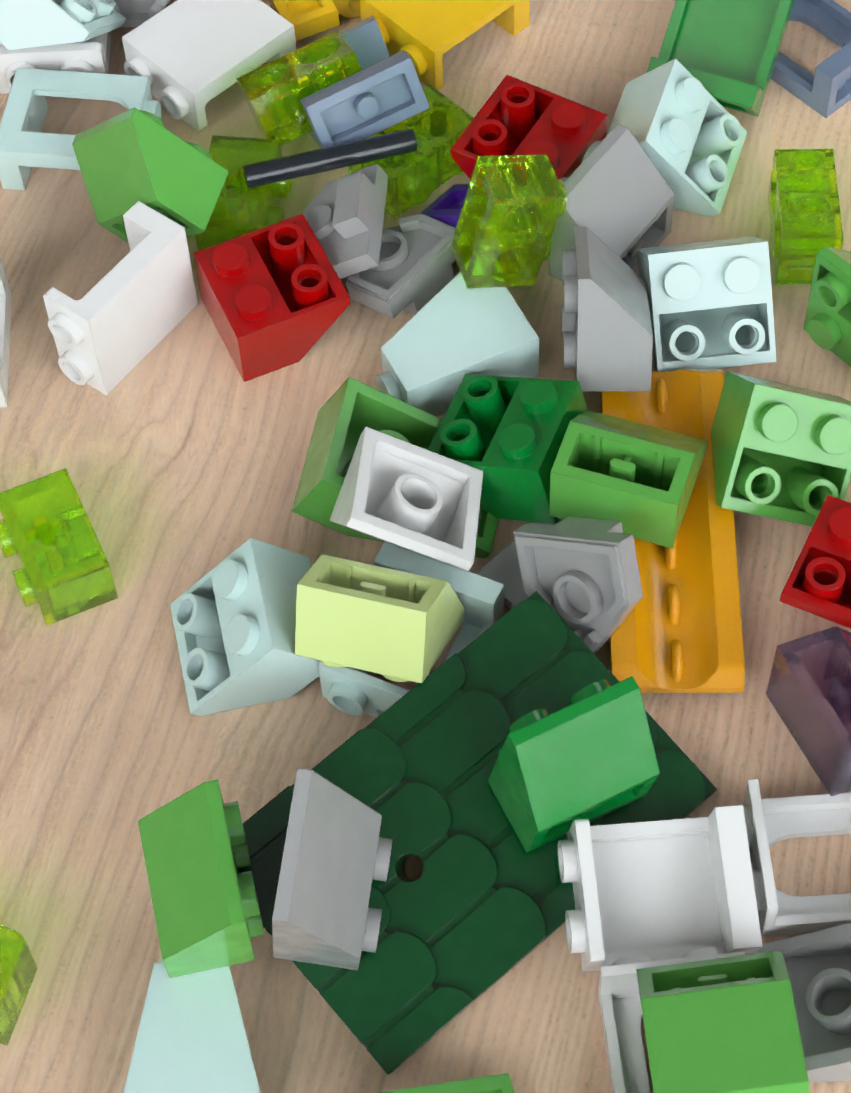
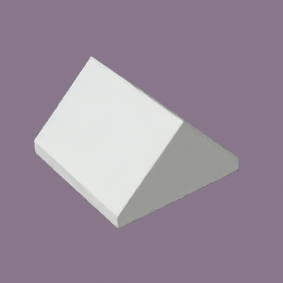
[329,427,483,571]

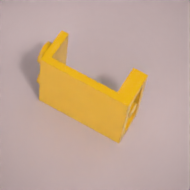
[360,0,530,92]

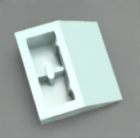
[0,0,126,50]
[606,58,747,217]
[637,236,777,372]
[170,538,320,716]

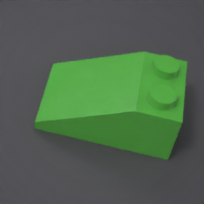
[291,377,498,559]

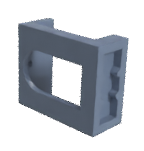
[770,0,851,118]

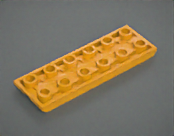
[600,369,745,693]

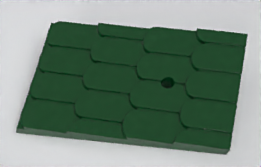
[238,591,718,1075]

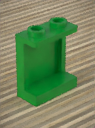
[646,0,795,117]

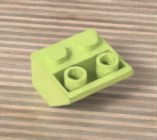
[295,554,465,683]

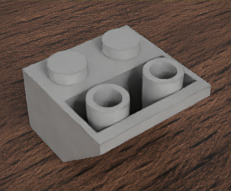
[546,123,674,282]
[561,227,653,392]

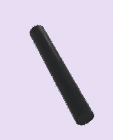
[243,129,418,189]

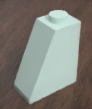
[376,254,539,417]
[123,961,261,1093]

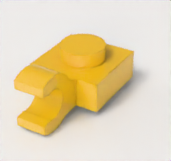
[270,0,361,41]

